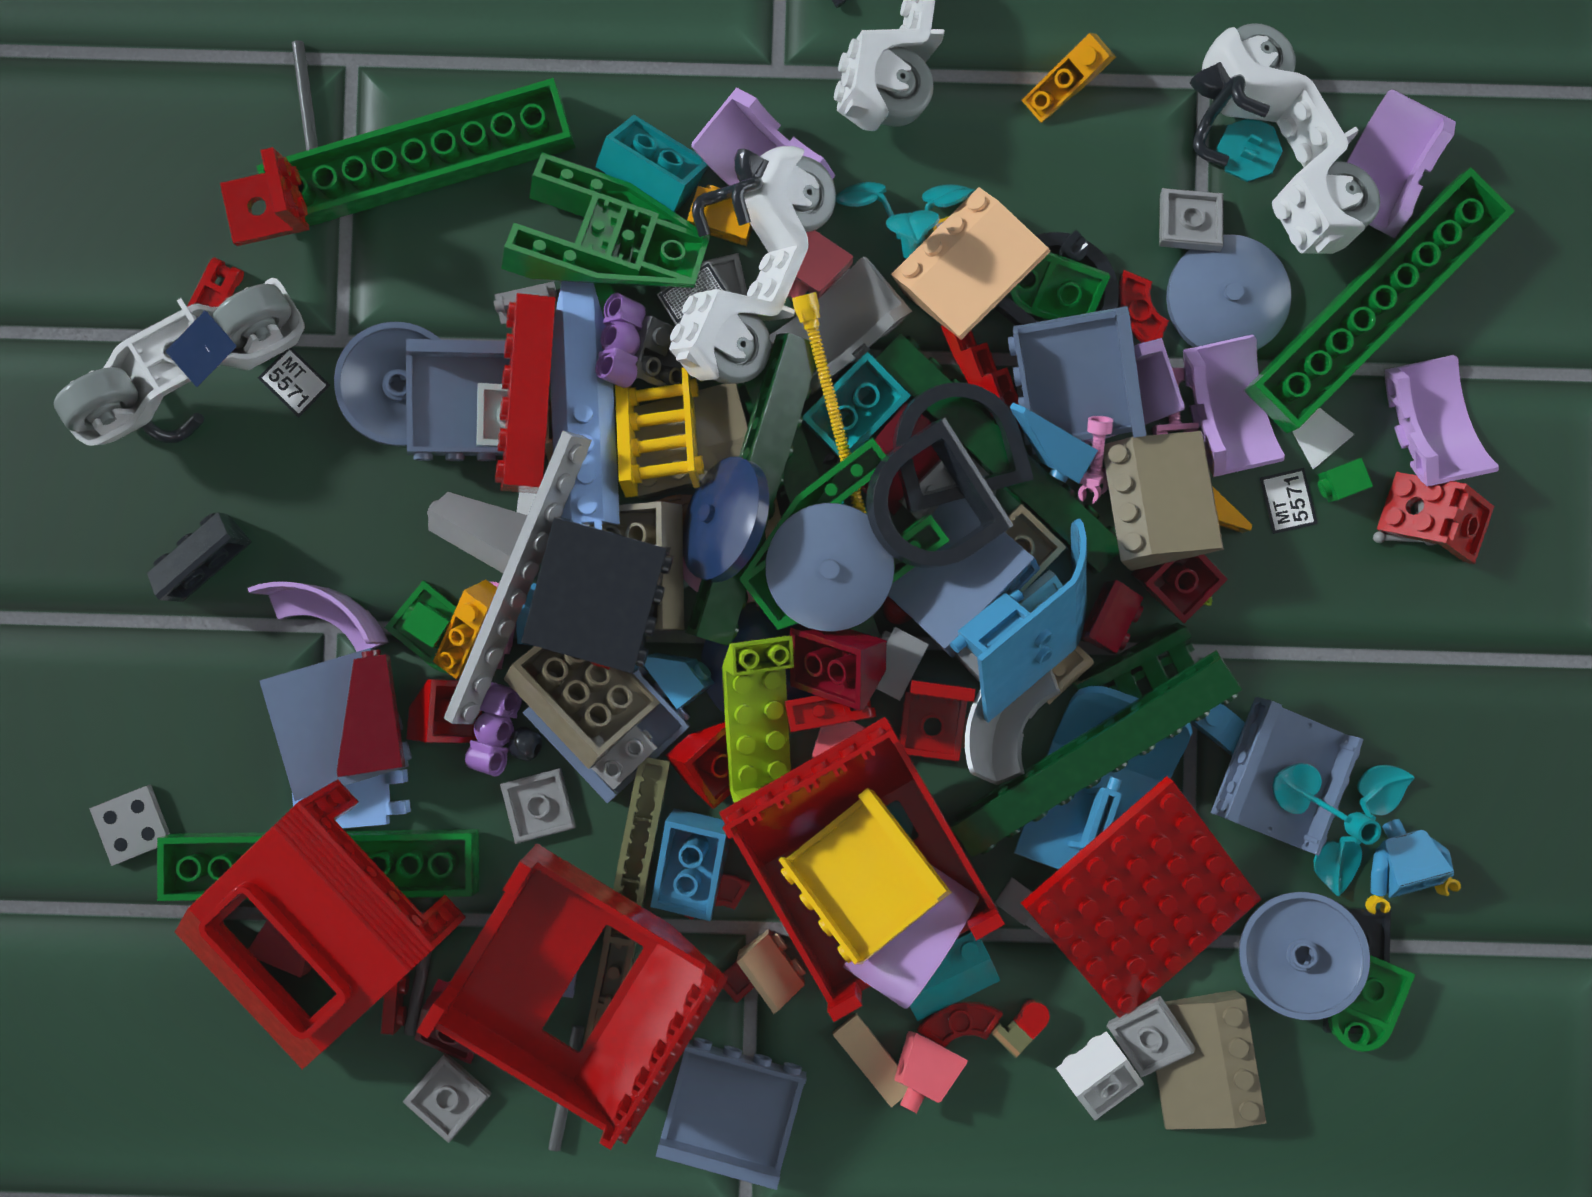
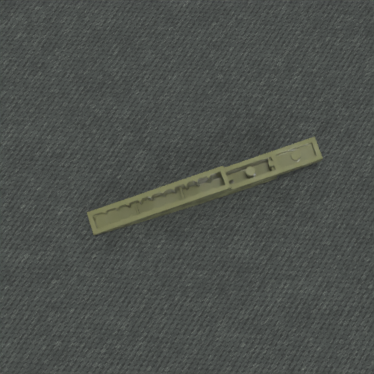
[583,757,671,1046]

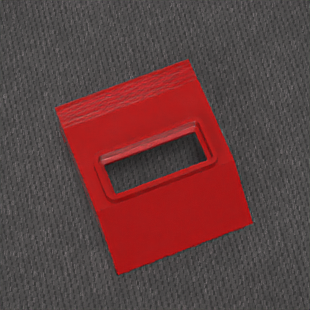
[719,717,1005,1022]
[175,779,466,1069]
[416,843,728,1150]

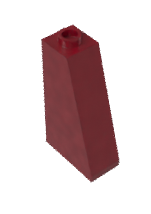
[337,650,406,777]

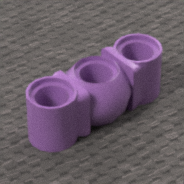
[595,293,645,388]
[465,682,522,777]

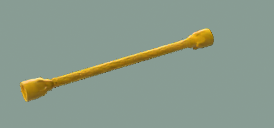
[792,292,866,513]

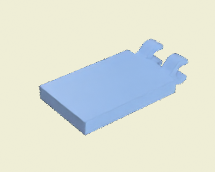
[292,769,411,828]

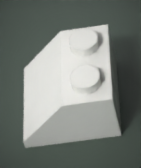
[1056,1031,1144,1120]

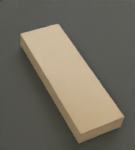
[832,1013,908,1107]

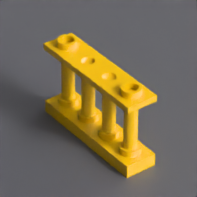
[615,367,704,498]

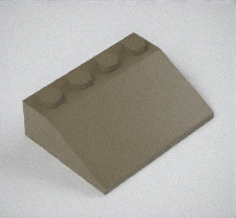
[634,384,748,500]
[1103,431,1224,571]
[587,501,684,631]
[504,646,660,769]
[1155,990,1266,1129]

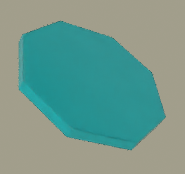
[1217,119,1283,182]

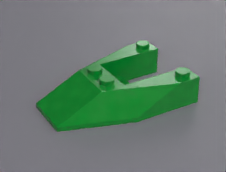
[501,152,710,288]
[739,438,950,630]

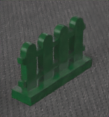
[1071,623,1195,698]

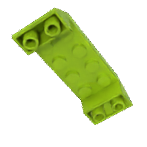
[722,635,794,803]

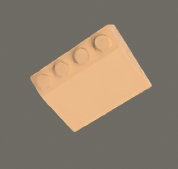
[891,187,1050,340]

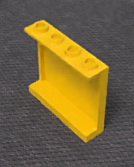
[778,788,952,965]

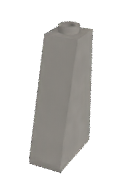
[427,492,544,573]

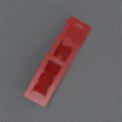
[941,326,1021,428]

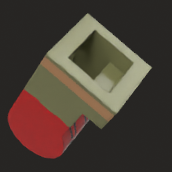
[991,998,1050,1058]

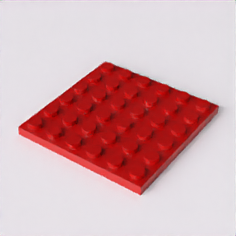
[1021,776,1262,1018]

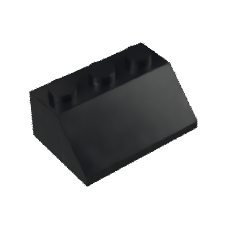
[147,512,252,602]

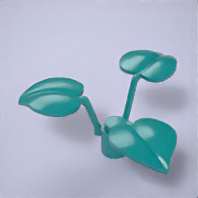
[835,182,975,259]
[1272,763,1415,896]

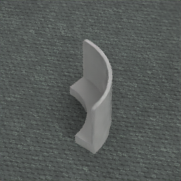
[769,257,912,395]
[965,669,1061,785]

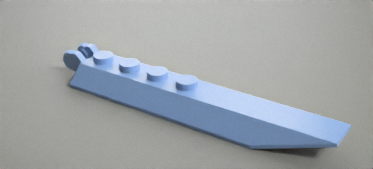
[550,281,620,530]

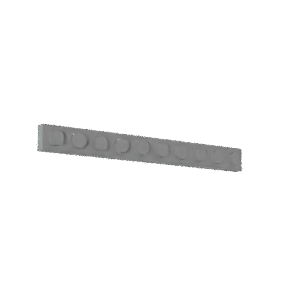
[444,431,592,724]

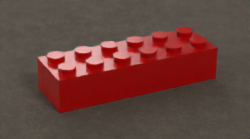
[495,293,556,494]

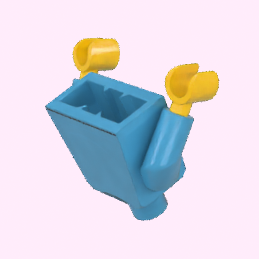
[1365,819,1461,915]

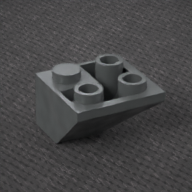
[634,316,683,387]

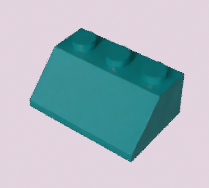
[595,115,709,212]
[802,351,911,457]
[910,930,1001,1021]

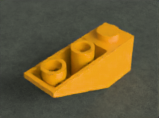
[1021,33,1116,123]
[433,579,497,679]

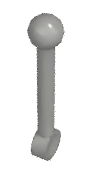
[1373,531,1435,546]

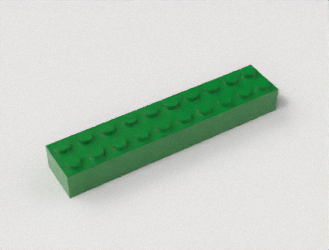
[256,78,576,227]
[1243,167,1515,433]
[157,829,479,901]

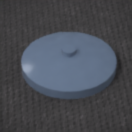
[1166,234,1291,350]
[334,322,441,446]
[766,503,894,631]
[1239,892,1370,1020]

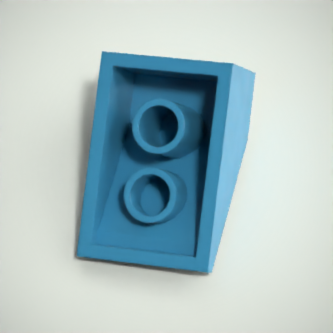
[650,808,731,921]

